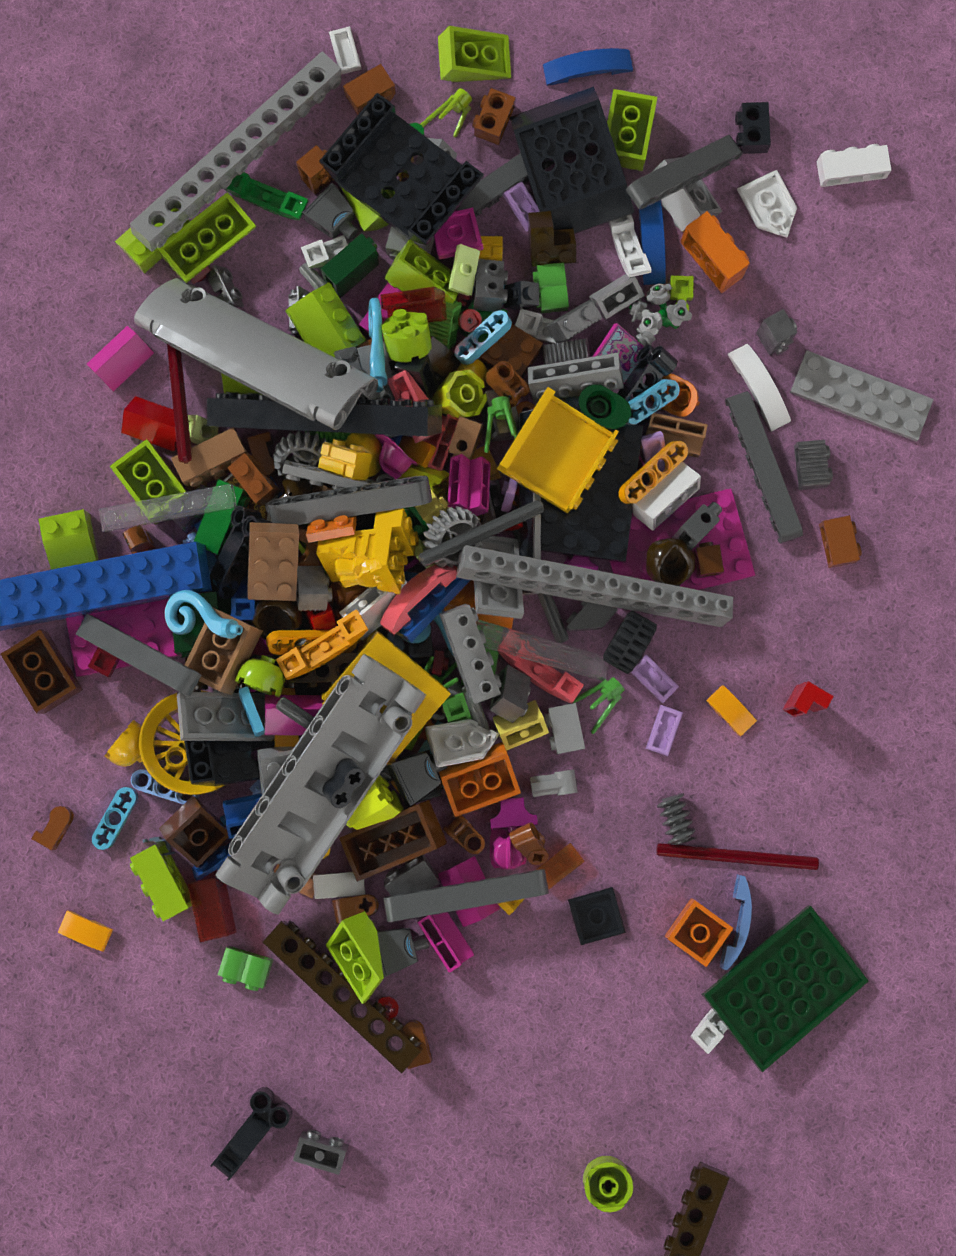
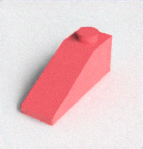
[387,370,446,443]

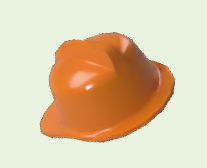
[651,374,700,417]

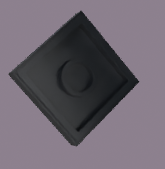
[568,887,626,945]

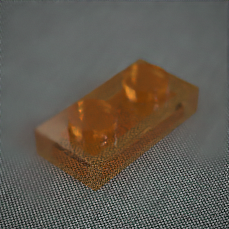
[534,843,585,889]

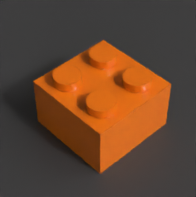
[664,898,733,967]

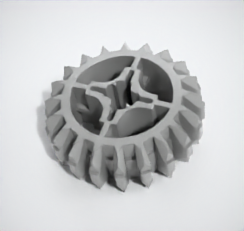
[273,430,326,487]
[422,506,484,568]

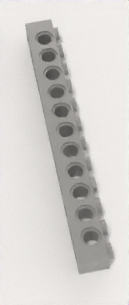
[130,51,341,252]
[456,545,733,627]

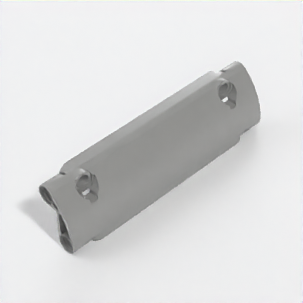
[134,278,378,430]
[215,654,426,915]

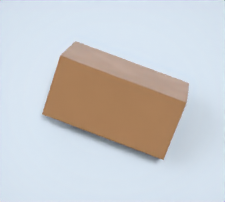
[645,413,708,458]

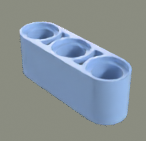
[131,769,200,804]

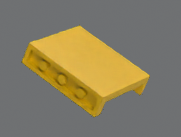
[497,387,619,513]
[322,631,451,759]

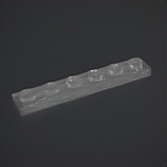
[99,484,237,532]
[476,620,608,681]

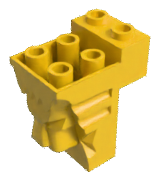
[316,508,419,594]

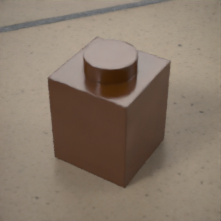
[694,542,724,578]

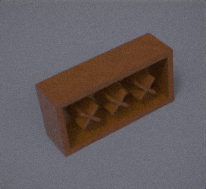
[339,800,447,882]

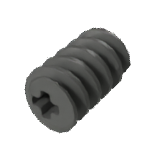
[657,793,697,844]

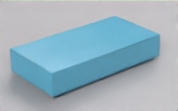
[239,686,265,737]

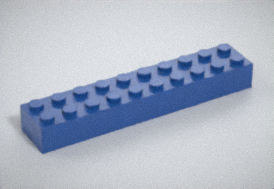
[0,542,212,631]

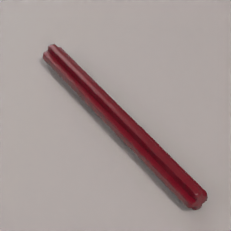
[167,344,192,464]
[656,843,819,870]

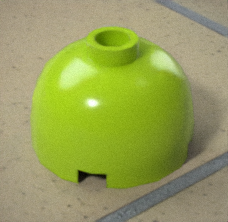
[235,655,285,697]

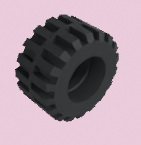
[603,610,657,674]

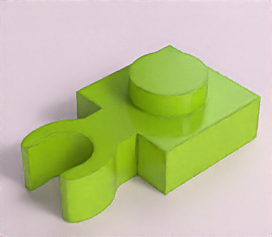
[670,275,694,312]

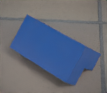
[223,793,262,839]

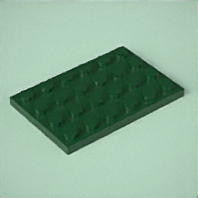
[701,905,869,1072]

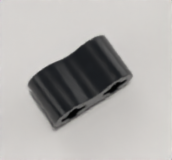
[322,758,365,808]

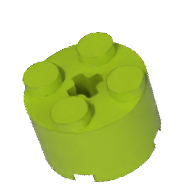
[382,309,432,362]
[583,1156,633,1212]

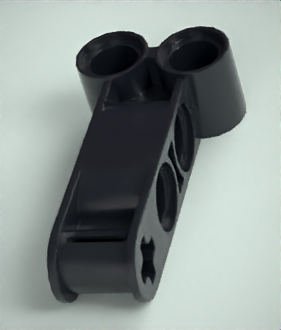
[617,345,678,425]
[210,506,272,599]
[210,1087,293,1181]

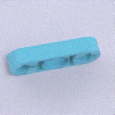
[454,310,512,365]
[628,379,680,424]
[92,787,138,850]

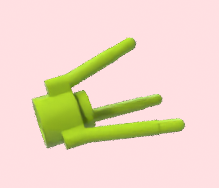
[421,88,472,137]

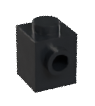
[504,281,539,310]

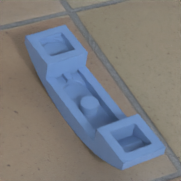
[719,874,752,970]

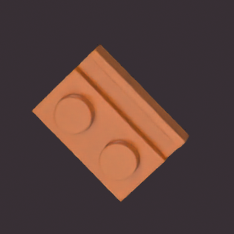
[306,515,358,543]

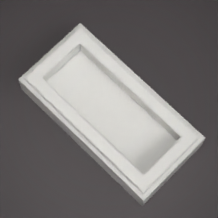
[329,26,361,75]

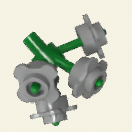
[629,284,692,346]

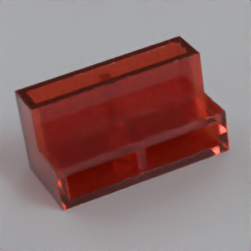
[381,287,447,323]
[188,877,237,942]

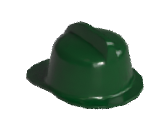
[579,384,631,429]

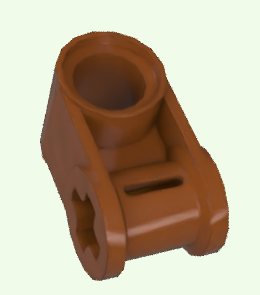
[485,361,530,407]
[443,815,486,854]
[509,822,549,865]
[332,895,379,924]

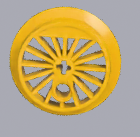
[139,690,224,795]

